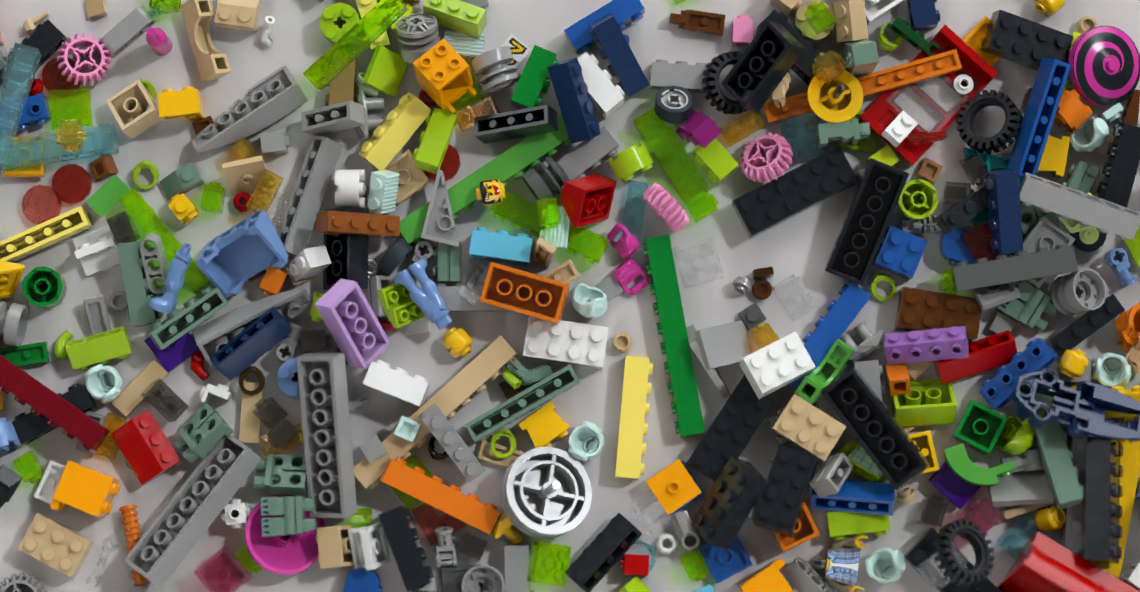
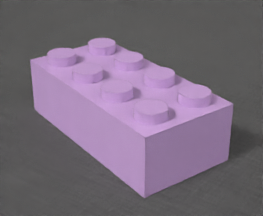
[315,279,390,369]

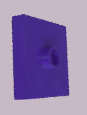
[144,332,200,373]

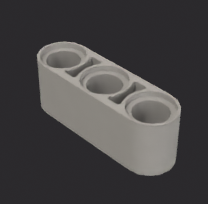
[99,5,155,58]
[140,233,168,294]
[783,557,835,592]

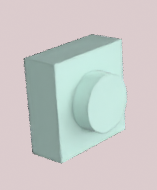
[1099,103,1124,122]
[394,415,421,443]

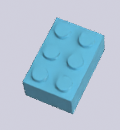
[469,227,533,267]

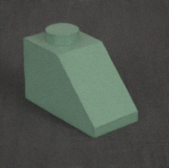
[160,162,204,200]

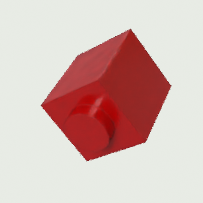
[620,554,649,576]

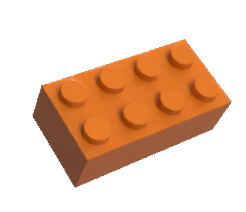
[480,262,571,324]

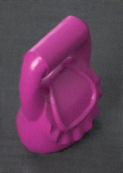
[607,223,639,260]
[613,258,649,296]

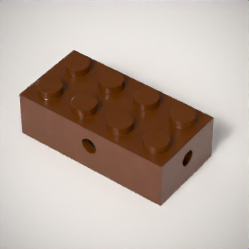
[894,287,982,341]

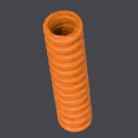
[119,504,151,587]

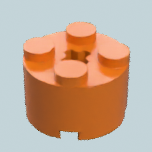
[1053,89,1093,135]

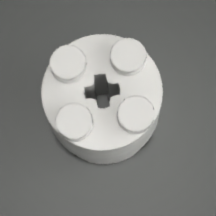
[335,169,367,208]

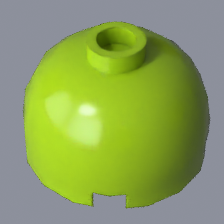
[897,179,938,219]
[995,415,1034,455]

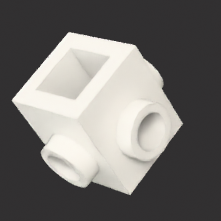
[222,499,251,529]

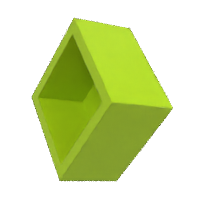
[692,138,739,186]

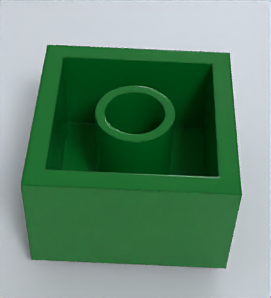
[951,400,1008,456]

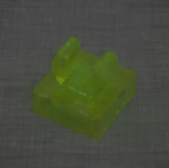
[350,508,372,527]

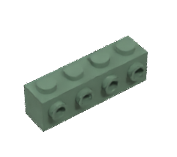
[147,286,229,350]

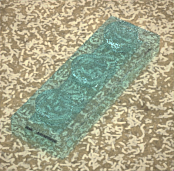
[621,180,648,243]

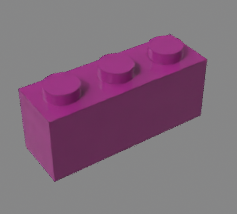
[673,109,722,148]

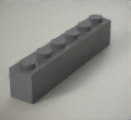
[951,244,1078,292]

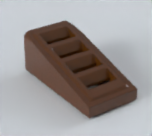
[1121,90,1140,123]

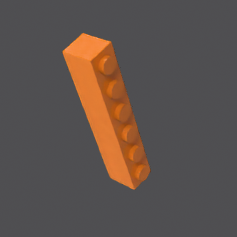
[380,457,500,535]

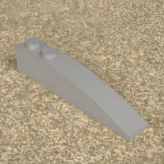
[191,65,308,153]
[192,287,312,372]

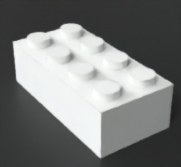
[523,316,609,369]

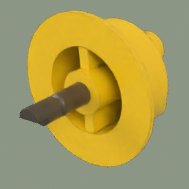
[807,68,863,123]

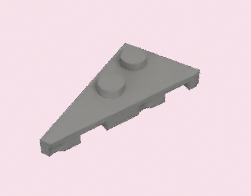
[421,170,460,248]
[686,325,731,399]

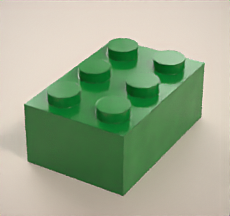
[510,45,559,109]

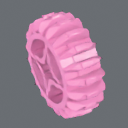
[57,32,112,86]
[739,132,793,184]
[643,183,690,233]

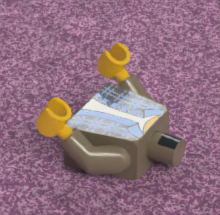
[813,536,869,592]

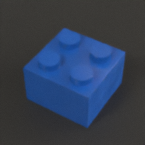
[873,226,928,280]

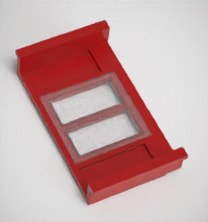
[859,25,998,166]

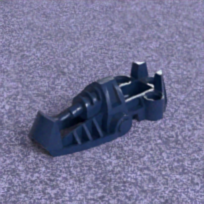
[1011,368,1140,443]

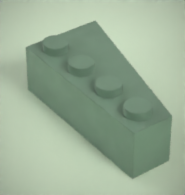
[840,39,879,77]
[117,241,160,327]

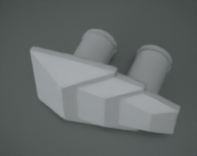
[354,89,385,139]
[840,322,885,365]

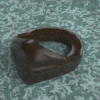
[238,366,265,396]
[428,435,449,460]

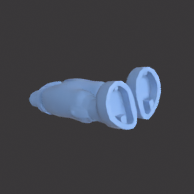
[149,243,192,313]
[393,258,452,330]

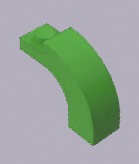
[795,339,855,404]
[942,443,1016,486]

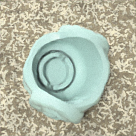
[1069,117,1109,152]
[570,283,608,318]
[1091,352,1132,388]
[84,364,123,404]
[567,421,605,462]
[865,548,906,584]

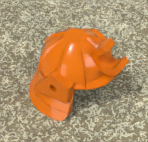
[1114,302,1140,352]

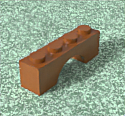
[316,210,400,239]

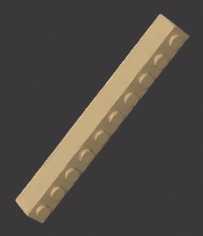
[354,335,517,489]

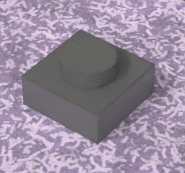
[739,302,766,330]

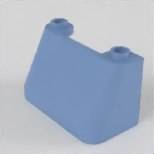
[195,209,288,299]

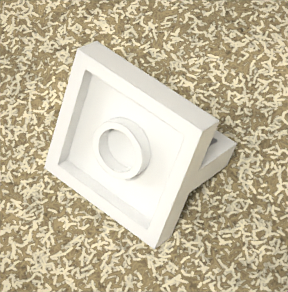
[73,225,120,277]
[348,522,390,571]

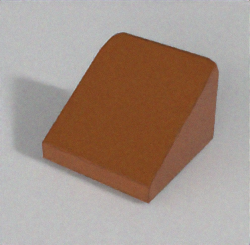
[89,155,118,182]

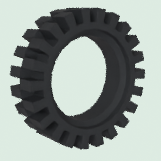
[702,51,749,115]
[956,89,1022,154]
[933,519,995,586]

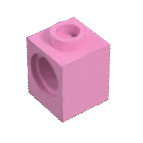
[732,15,753,46]

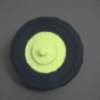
[1070,228,1107,252]

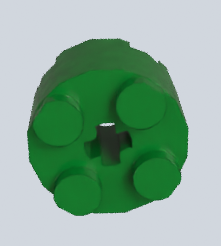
[22,266,67,309]

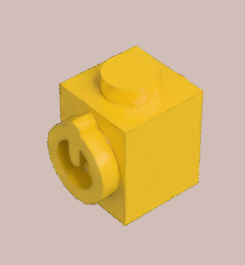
[167,193,199,225]

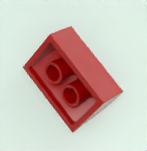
[561,173,617,228]
[111,409,181,485]

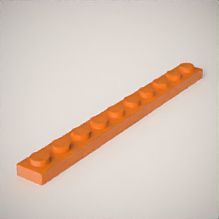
[763,49,962,124]

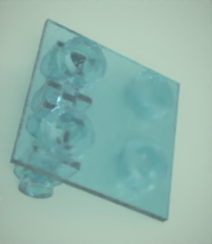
[780,115,825,160]
[996,513,1049,560]

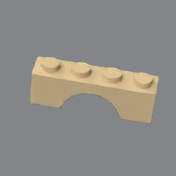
[180,0,231,81]

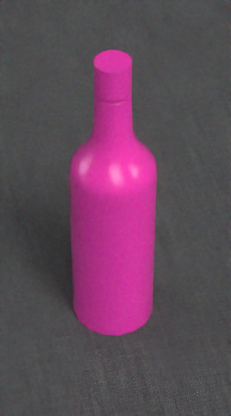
[146,28,172,56]

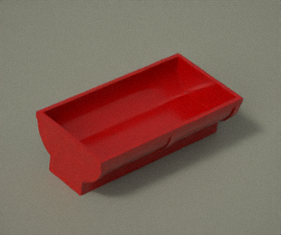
[997,532,1140,592]

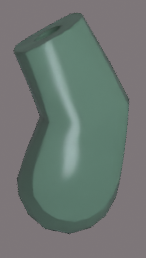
[507,358,553,386]

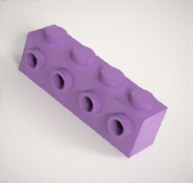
[884,326,969,365]

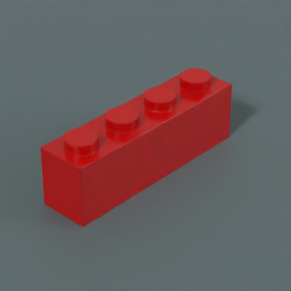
[933,330,1017,385]

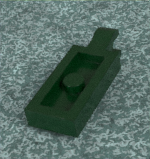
[887,18,940,57]

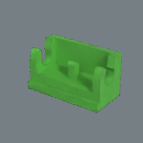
[86,174,131,217]

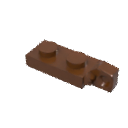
[669,9,726,36]

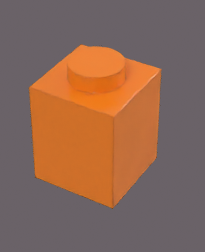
[259,266,289,296]
[885,364,910,396]

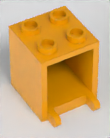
[413,38,477,114]
[50,460,121,517]
[738,559,794,592]

